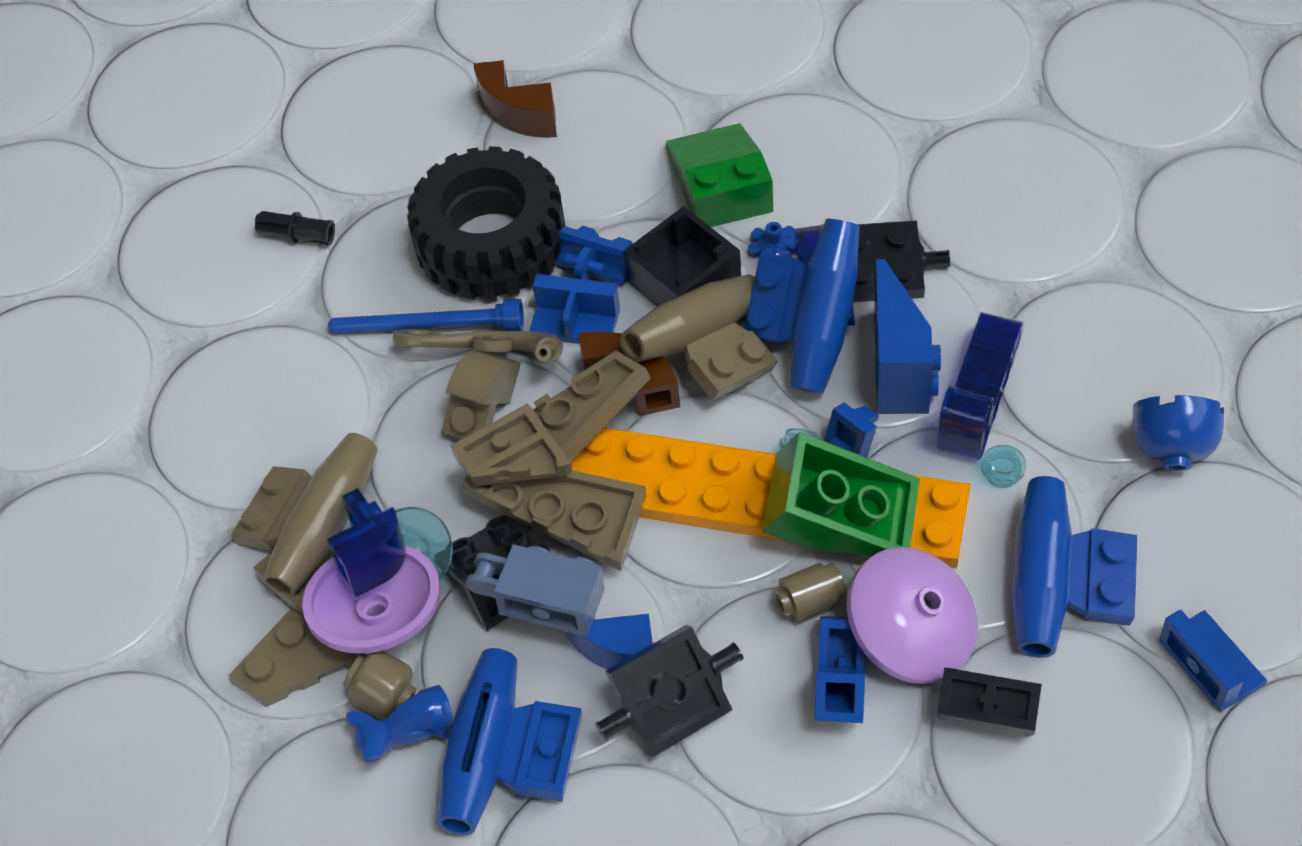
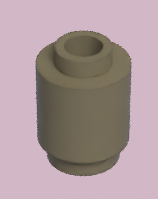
[774,563,847,622]

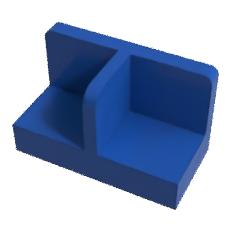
[529,274,620,344]

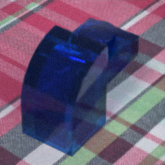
[327,488,406,598]

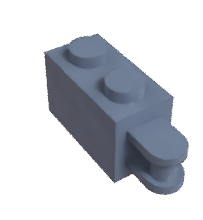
[465,544,605,637]

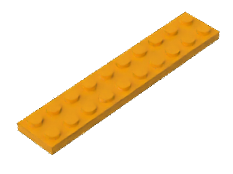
[571,427,971,569]

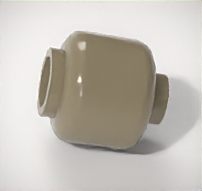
[343,651,417,719]

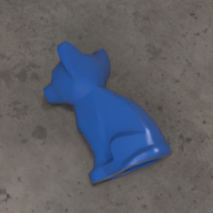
[346,685,453,763]

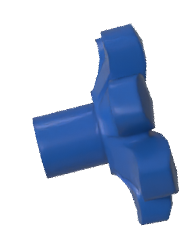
[748,222,800,258]

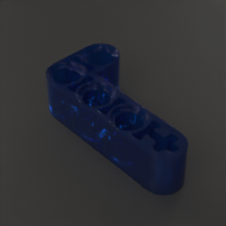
[937,312,1024,460]

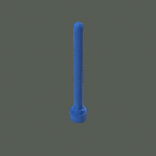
[327,299,524,334]

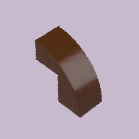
[473,60,557,138]
[578,331,680,416]

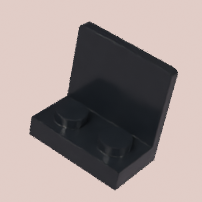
[437,515,551,630]

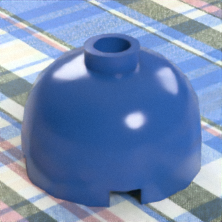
[1133,395,1224,471]

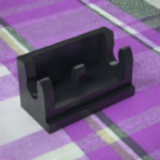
[937,667,1042,735]

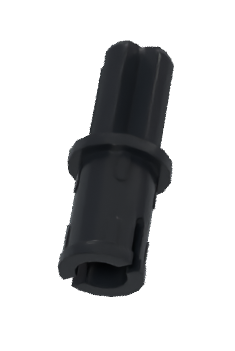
[255,211,335,246]

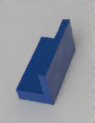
[1159,609,1267,712]

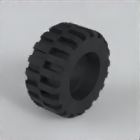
[407,146,566,301]

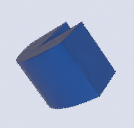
[565,613,653,670]
[814,616,866,723]

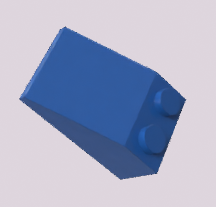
[874,259,941,414]

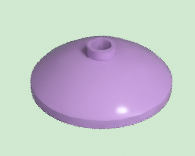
[302,542,441,654]
[847,547,978,684]

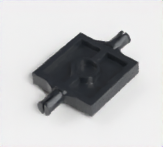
[809,220,950,302]
[595,625,744,757]

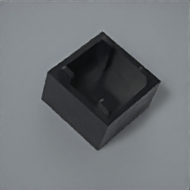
[623,206,741,306]

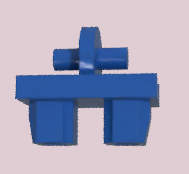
[557,225,633,286]

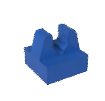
[824,402,879,458]

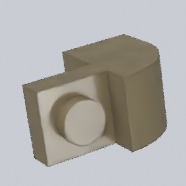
[441,351,521,440]

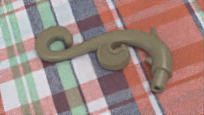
[393,329,563,363]

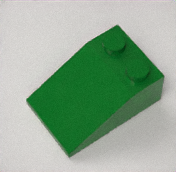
[666,123,774,227]
[762,432,920,556]

